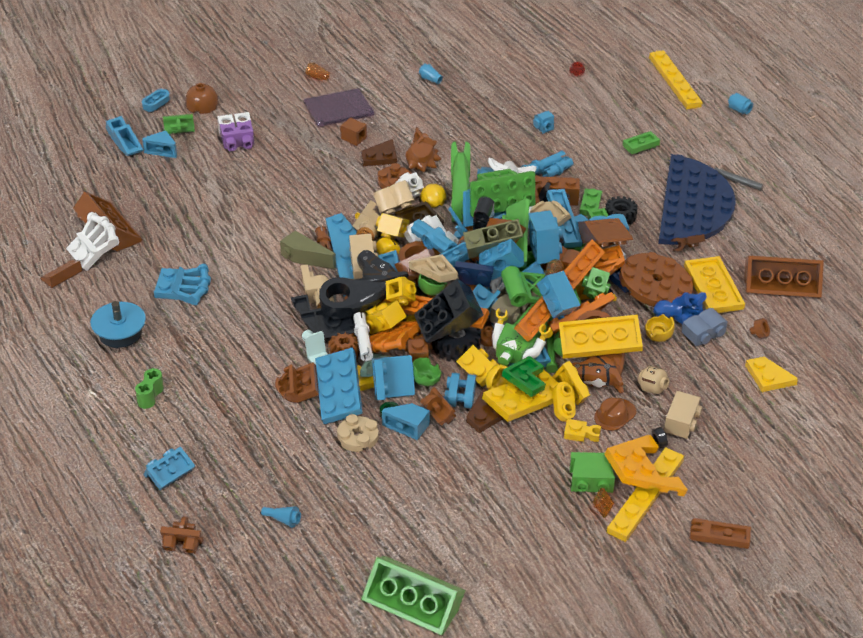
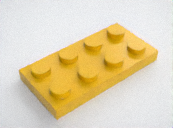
[684,256,745,313]
[559,315,643,359]
[482,369,559,422]

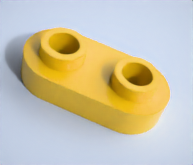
[553,382,576,422]

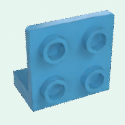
[372,355,415,400]

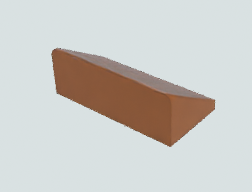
[40,260,82,288]

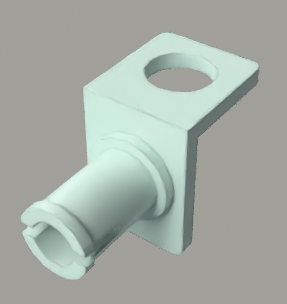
[301,330,328,365]

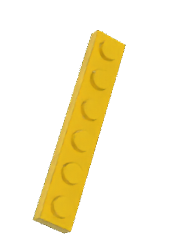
[649,50,702,110]
[607,447,684,542]

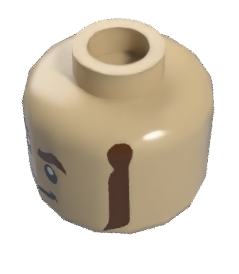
[638,366,669,394]

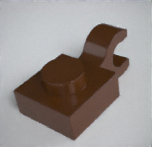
[671,234,705,252]

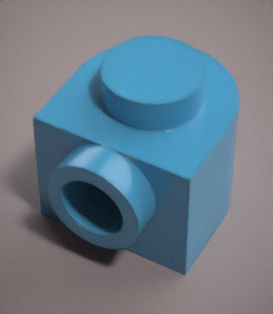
[533,111,554,133]

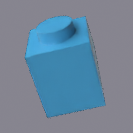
[382,403,430,440]

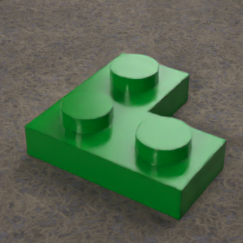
[502,356,546,397]

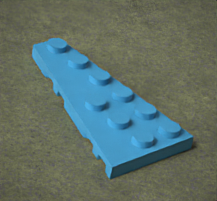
[326,213,375,297]

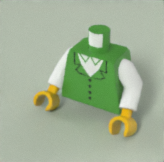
[492,308,553,366]

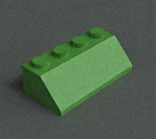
[502,198,529,272]
[361,556,466,635]

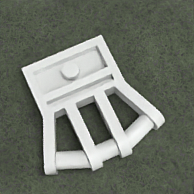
[66,212,119,271]

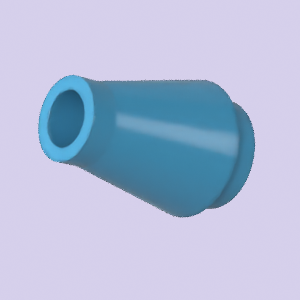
[419,63,443,84]

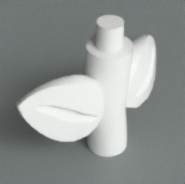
[488,158,536,173]

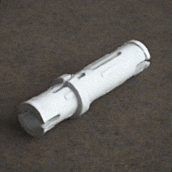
[353,312,373,361]

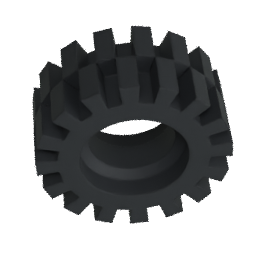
[605,196,638,225]

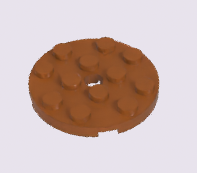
[619,252,693,307]

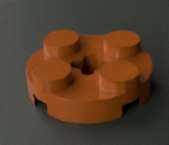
[377,163,412,189]

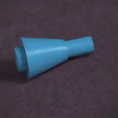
[261,506,301,528]

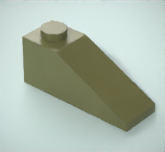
[280,231,336,269]

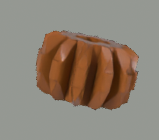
[328,332,360,360]

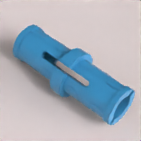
[541,157,573,177]

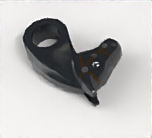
[319,250,409,319]

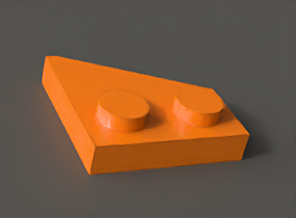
[589,245,625,275]

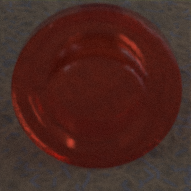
[569,62,585,76]

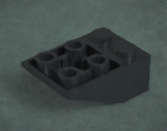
[414,279,484,343]

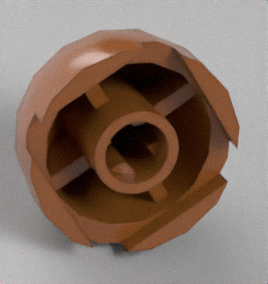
[185,83,219,114]

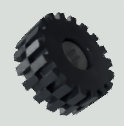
[432,327,481,362]

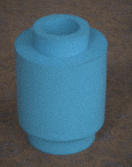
[728,93,754,114]

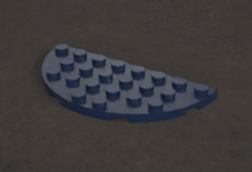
[658,154,736,245]

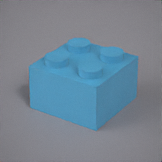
[528,210,562,264]

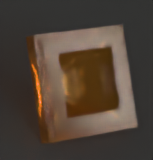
[592,487,614,518]

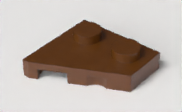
[361,139,397,166]
[466,388,504,433]

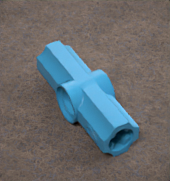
[411,219,457,253]

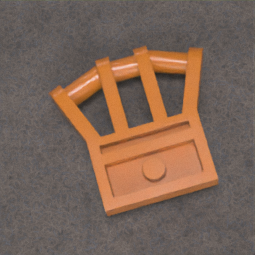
[369,321,421,353]

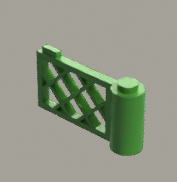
[501,266,581,307]

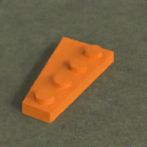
[546,292,615,335]

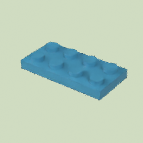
[315,348,363,424]

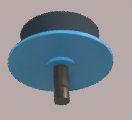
[90,301,146,348]

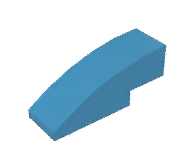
[106,116,143,156]

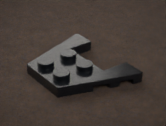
[291,294,356,343]

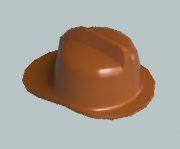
[594,397,637,431]

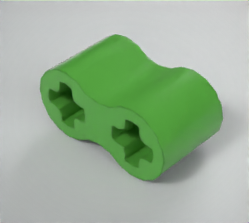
[135,368,164,409]

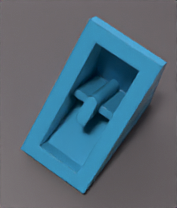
[142,130,177,158]

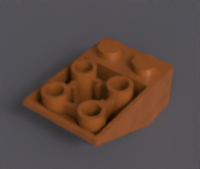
[578,218,633,247]

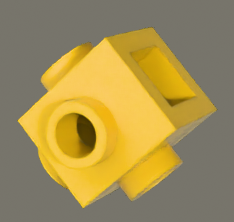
[386,277,416,306]

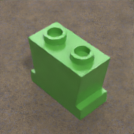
[569,452,615,493]

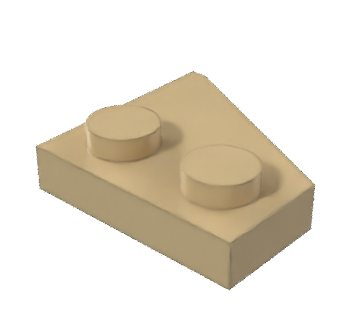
[409,254,458,283]

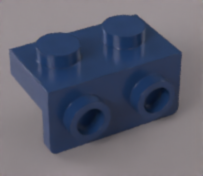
[454,261,494,287]

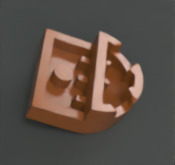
[275,362,319,403]

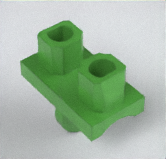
[163,114,195,134]

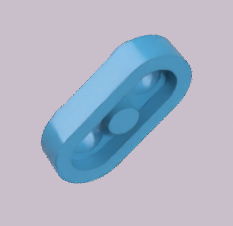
[142,89,170,112]

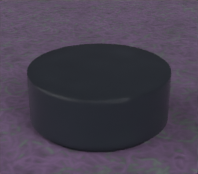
[651,427,668,449]

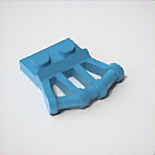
[154,264,211,305]

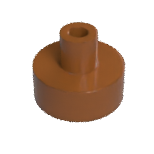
[750,318,770,338]
[481,326,494,347]

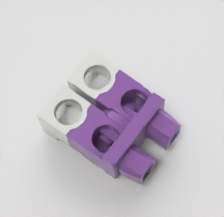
[217,112,254,151]

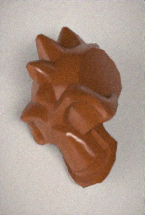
[405,127,442,172]

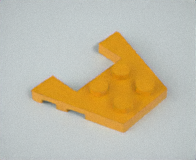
[604,435,688,496]

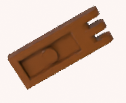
[690,518,751,549]

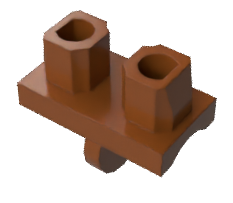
[420,387,456,426]
[160,516,204,554]

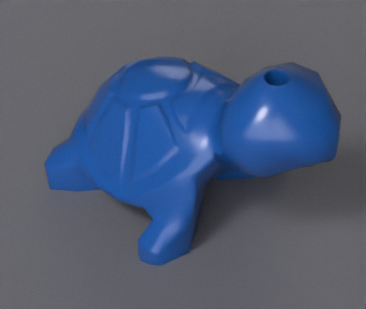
[653,292,707,325]

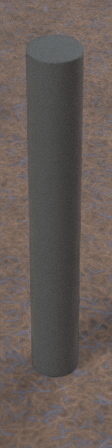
[715,167,764,191]

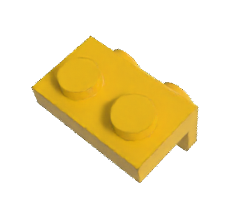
[456,345,499,387]

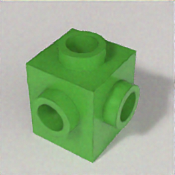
[581,267,610,299]

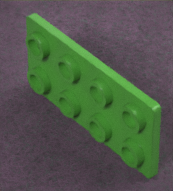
[470,169,535,217]

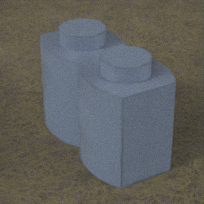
[682,308,728,346]

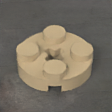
[337,414,378,452]

